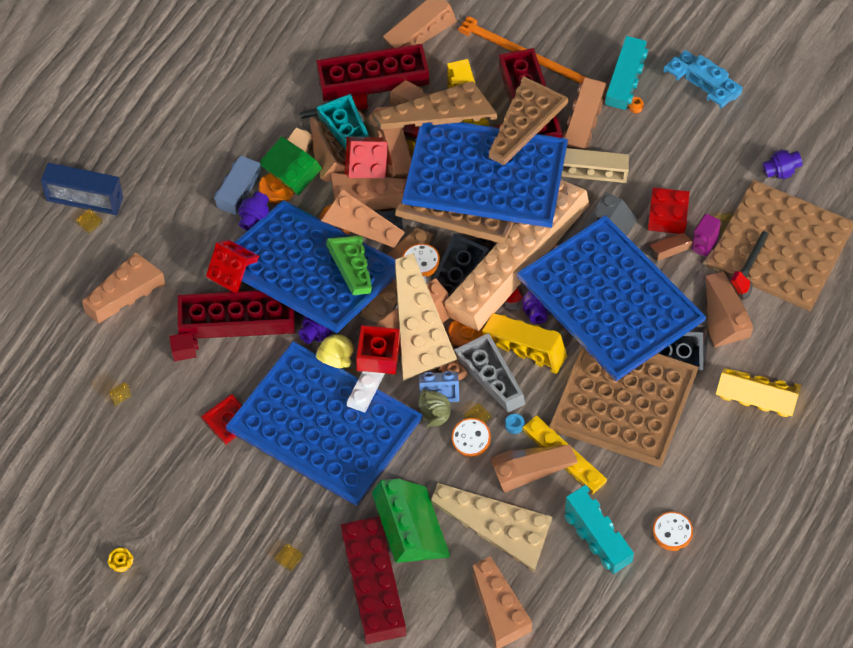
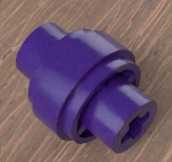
[762,149,803,180]
[238,192,269,231]
[522,290,550,324]
[298,316,333,344]

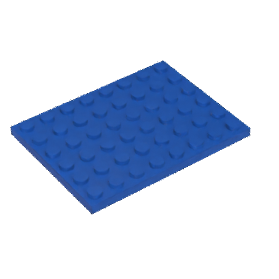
[402,122,568,228]
[235,200,396,333]
[517,215,706,381]
[226,342,423,506]

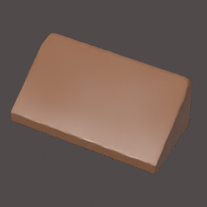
[649,233,692,261]

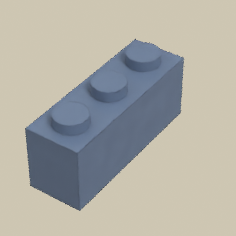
[214,156,261,215]

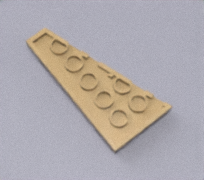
[395,253,457,381]
[431,483,552,572]

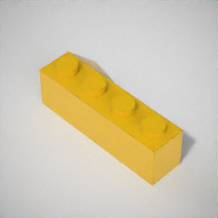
[716,368,801,417]

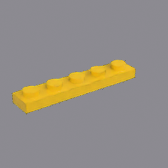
[522,415,607,495]

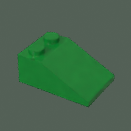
[259,136,322,196]

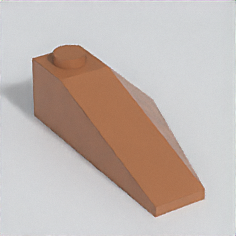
[310,117,346,182]
[705,271,753,348]
[375,278,449,329]
[490,445,578,493]

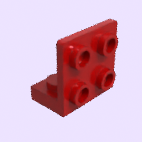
[206,240,259,293]

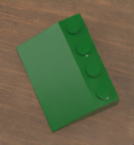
[372,479,450,563]

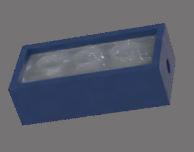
[41,163,124,216]

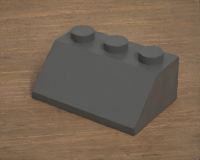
[578,192,637,236]

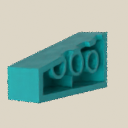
[605,36,649,110]
[316,94,370,150]
[564,484,634,575]

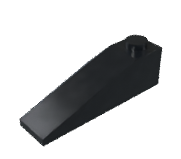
[432,233,488,297]
[658,327,707,370]

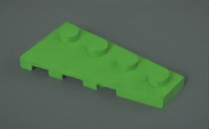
[326,236,372,295]

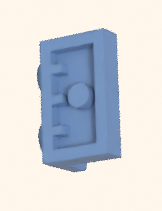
[419,371,459,402]

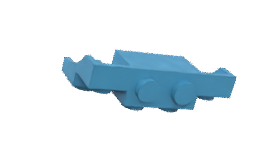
[663,50,743,109]

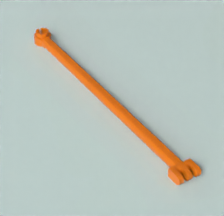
[458,16,644,113]

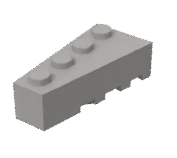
[454,333,525,413]

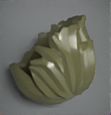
[418,389,451,428]

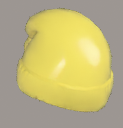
[316,334,354,368]

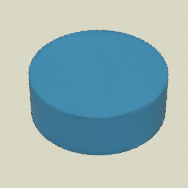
[505,414,525,434]

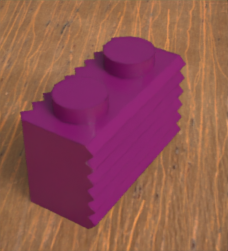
[691,214,721,257]

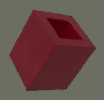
[169,332,199,362]

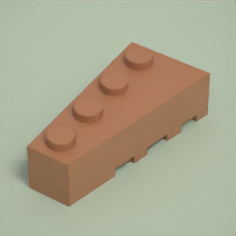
[383,0,457,48]
[331,173,407,211]
[82,252,165,324]
[473,556,532,648]

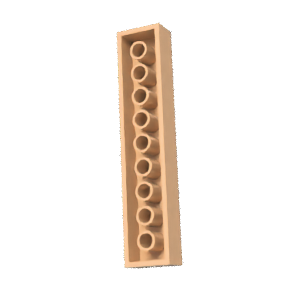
[444,180,590,331]

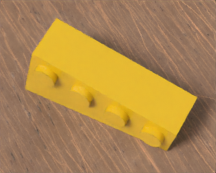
[447,59,490,127]
[482,313,567,374]

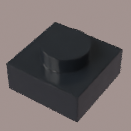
[382,210,403,229]

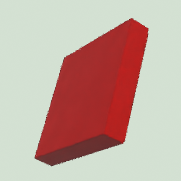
[201,394,242,445]

